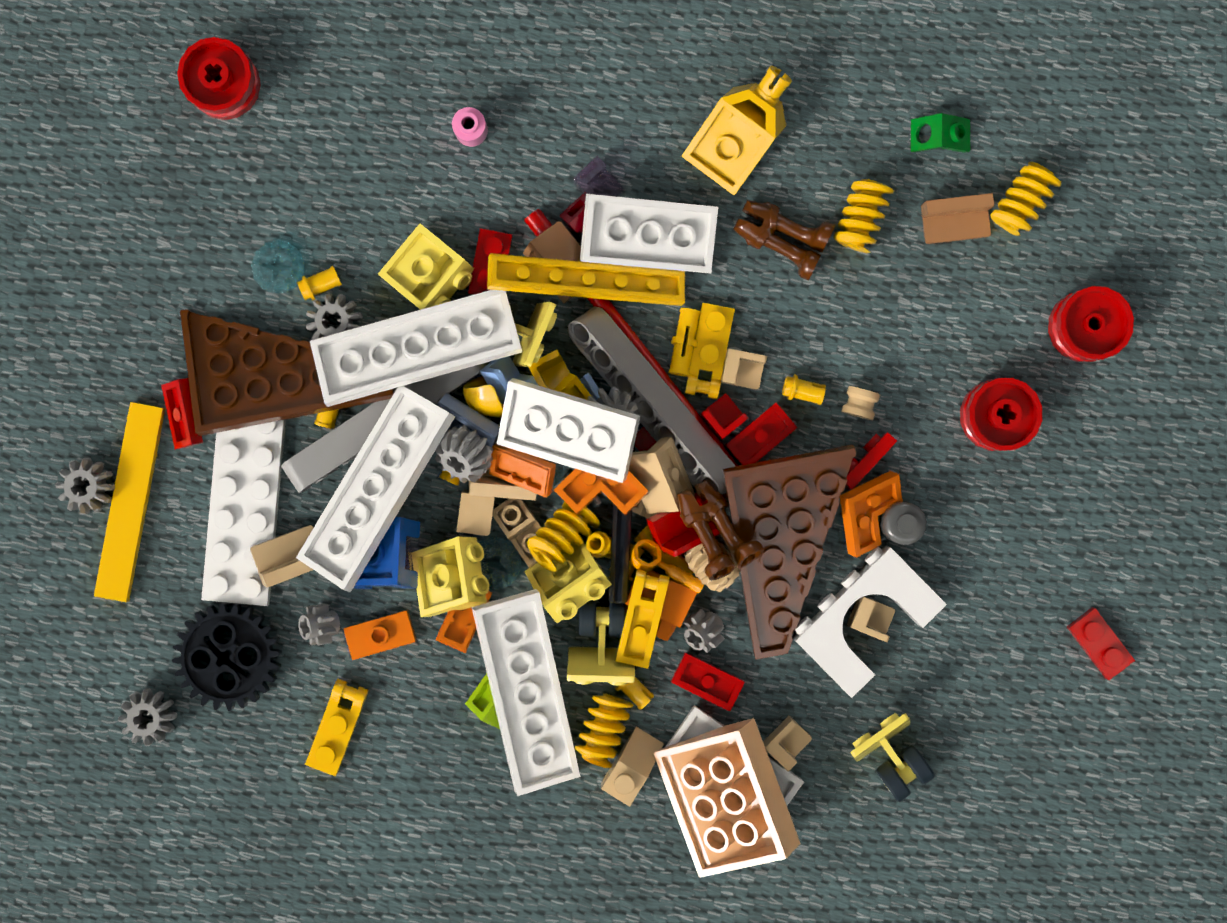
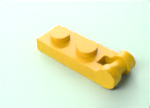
[685,303,735,400]
[616,569,670,669]
[305,678,369,776]

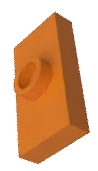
[489,443,556,498]
[435,591,493,654]
[343,610,417,660]

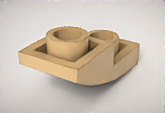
[492,498,541,568]

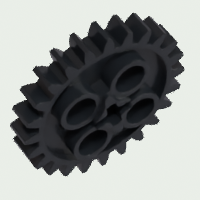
[172,602,282,711]

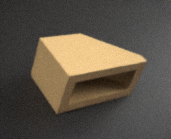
[601,726,664,807]

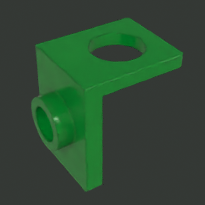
[911,113,970,153]

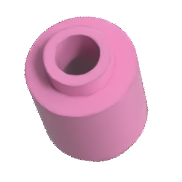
[452,107,488,147]

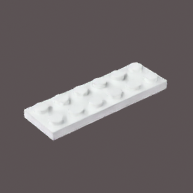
[310,290,523,407]
[296,386,455,592]
[201,419,286,606]
[472,589,581,796]

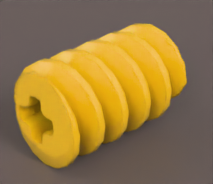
[990,162,1062,236]
[833,179,894,253]
[527,502,600,572]
[575,694,634,768]

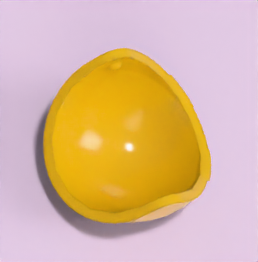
[463,376,504,418]

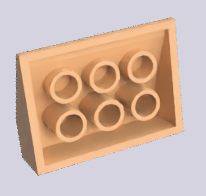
[653,718,801,877]

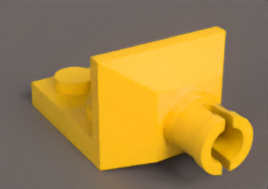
[681,66,792,195]

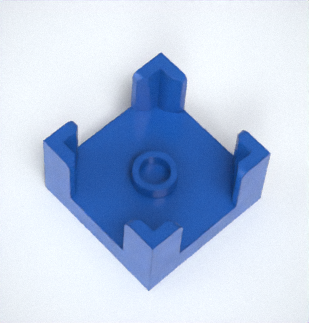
[354,517,420,589]

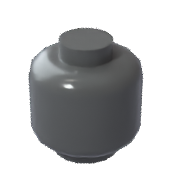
[880,501,927,545]

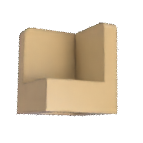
[721,349,767,390]
[456,490,495,536]
[847,596,895,643]
[763,716,812,772]

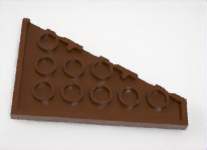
[180,309,395,436]
[723,444,856,660]

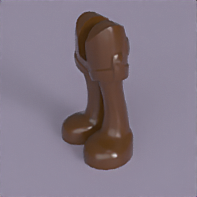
[733,200,836,281]
[677,480,765,581]

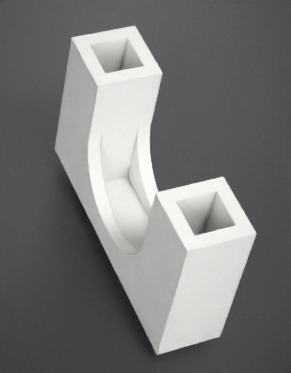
[792,546,947,698]

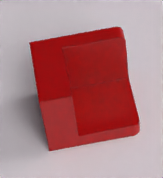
[700,393,748,439]

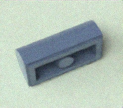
[437,393,500,448]

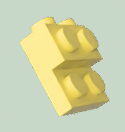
[378,224,474,310]
[411,536,489,617]
[524,540,612,623]

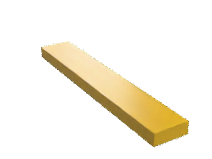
[487,253,685,306]
[94,402,166,602]

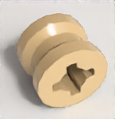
[841,386,880,421]

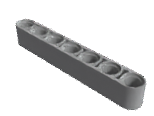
[568,307,735,495]
[281,363,487,494]

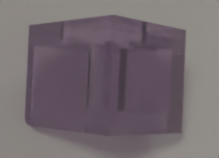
[573,156,623,197]

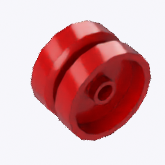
[177,37,261,120]
[1048,286,1134,362]
[960,378,1042,451]

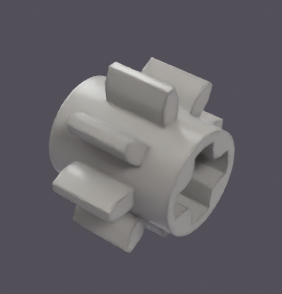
[298,604,340,645]
[684,609,725,653]

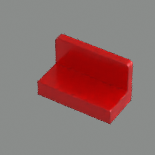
[646,493,720,557]

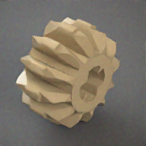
[685,539,740,592]

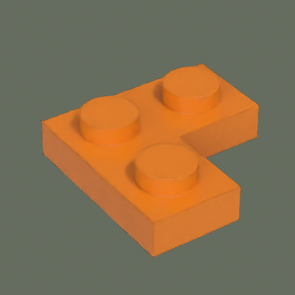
[554,469,649,515]
[840,471,903,558]

